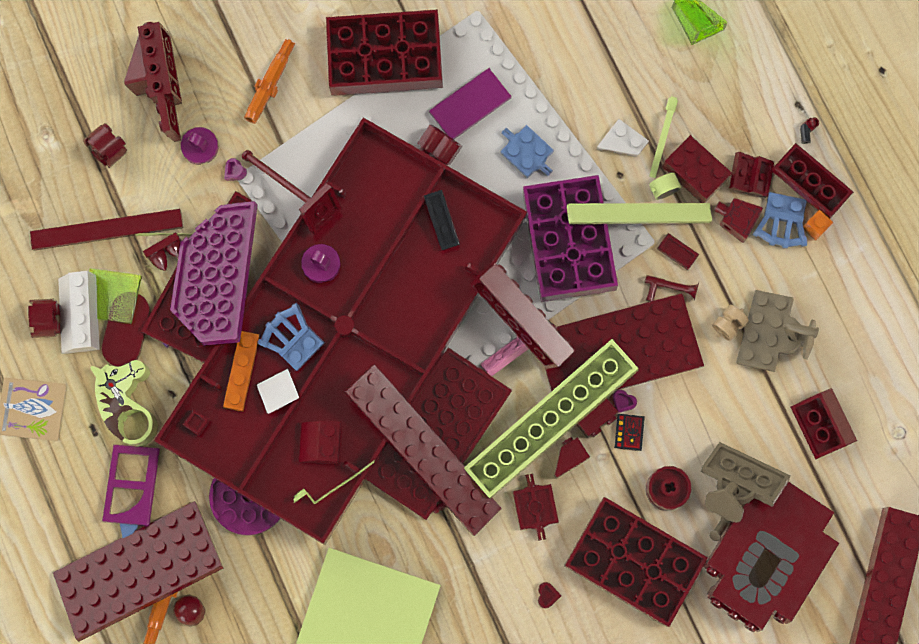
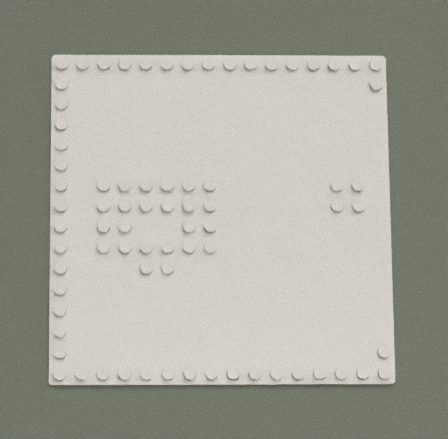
[237,11,655,369]

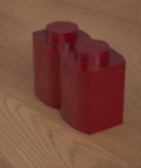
[417,125,463,165]

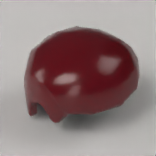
[173,594,205,627]

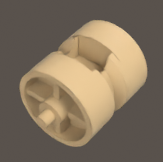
[712,305,749,341]

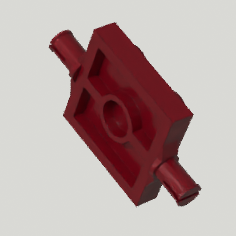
[513,474,559,541]

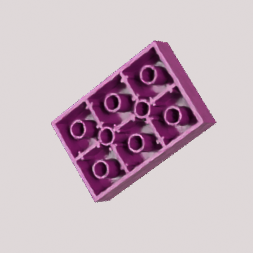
[523,175,618,302]

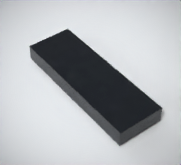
[423,190,460,251]

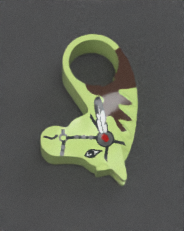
[90,360,158,447]

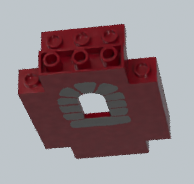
[703,482,839,632]

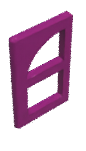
[102,444,160,526]

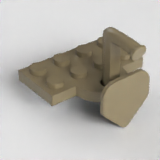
[736,290,819,372]
[701,442,791,541]

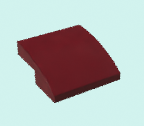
[729,152,775,198]

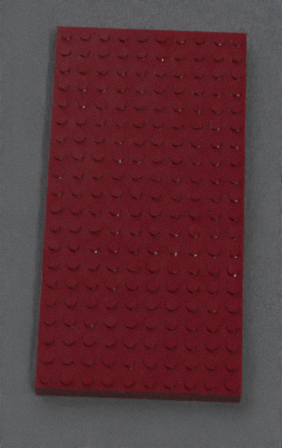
[154,117,527,545]

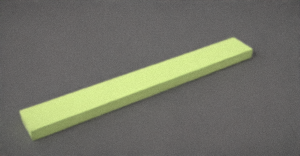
[567,203,712,224]

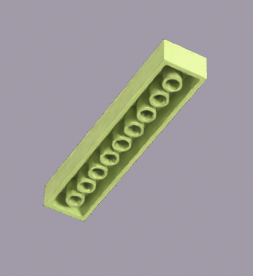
[464,339,638,499]

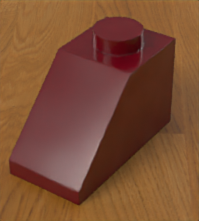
[554,437,590,479]

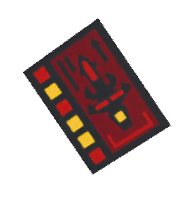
[614,413,645,451]

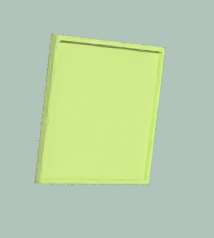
[296,548,441,644]

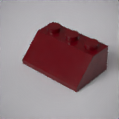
[791,388,857,460]

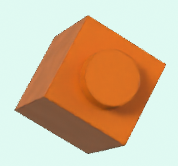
[803,209,834,241]

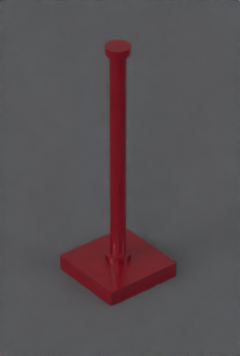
[242,150,342,235]

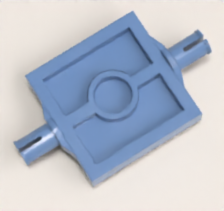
[500,125,554,178]

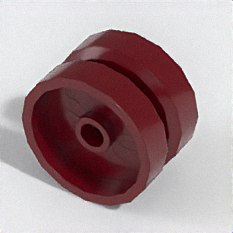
[646,466,692,511]

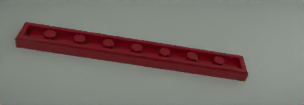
[30,208,184,251]

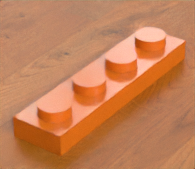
[223,331,260,412]

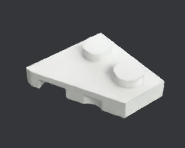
[597,119,649,157]

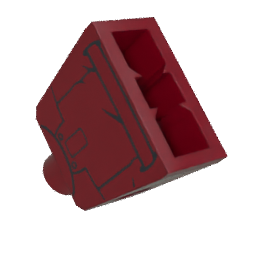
[714,198,763,243]

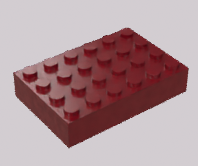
[326,9,443,96]
[564,497,708,627]

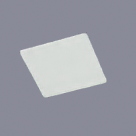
[257,369,299,414]

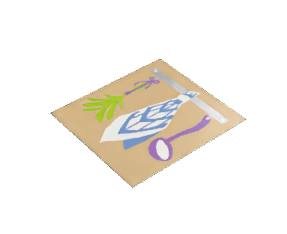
[0,377,67,441]

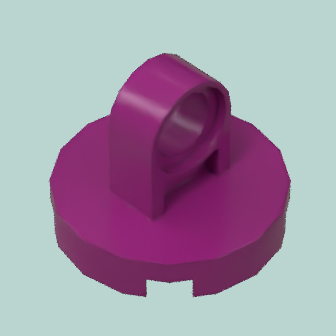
[181,127,219,165]
[302,244,340,283]

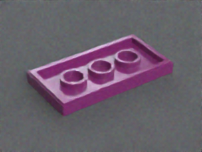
[429,68,512,139]

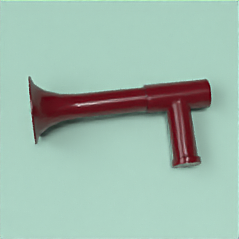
[645,275,699,302]

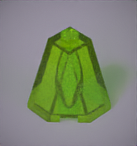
[672,0,727,45]

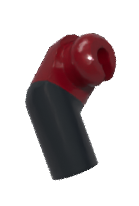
[800,117,819,144]

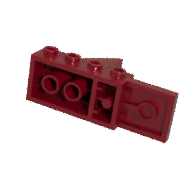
[124,22,182,142]

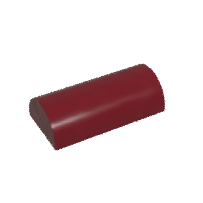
[771,143,854,219]

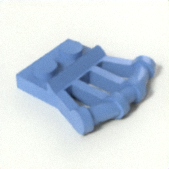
[752,192,807,249]
[257,303,325,371]

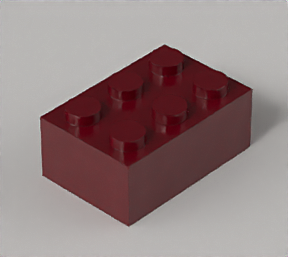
[662,135,732,203]

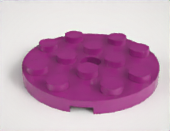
[209,479,280,535]

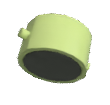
[649,173,681,200]

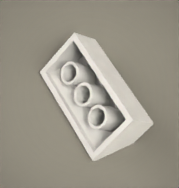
[58,271,100,354]

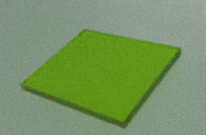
[89,268,142,324]

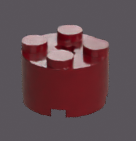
[83,123,127,168]
[28,298,61,338]

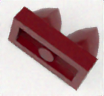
[143,232,182,271]

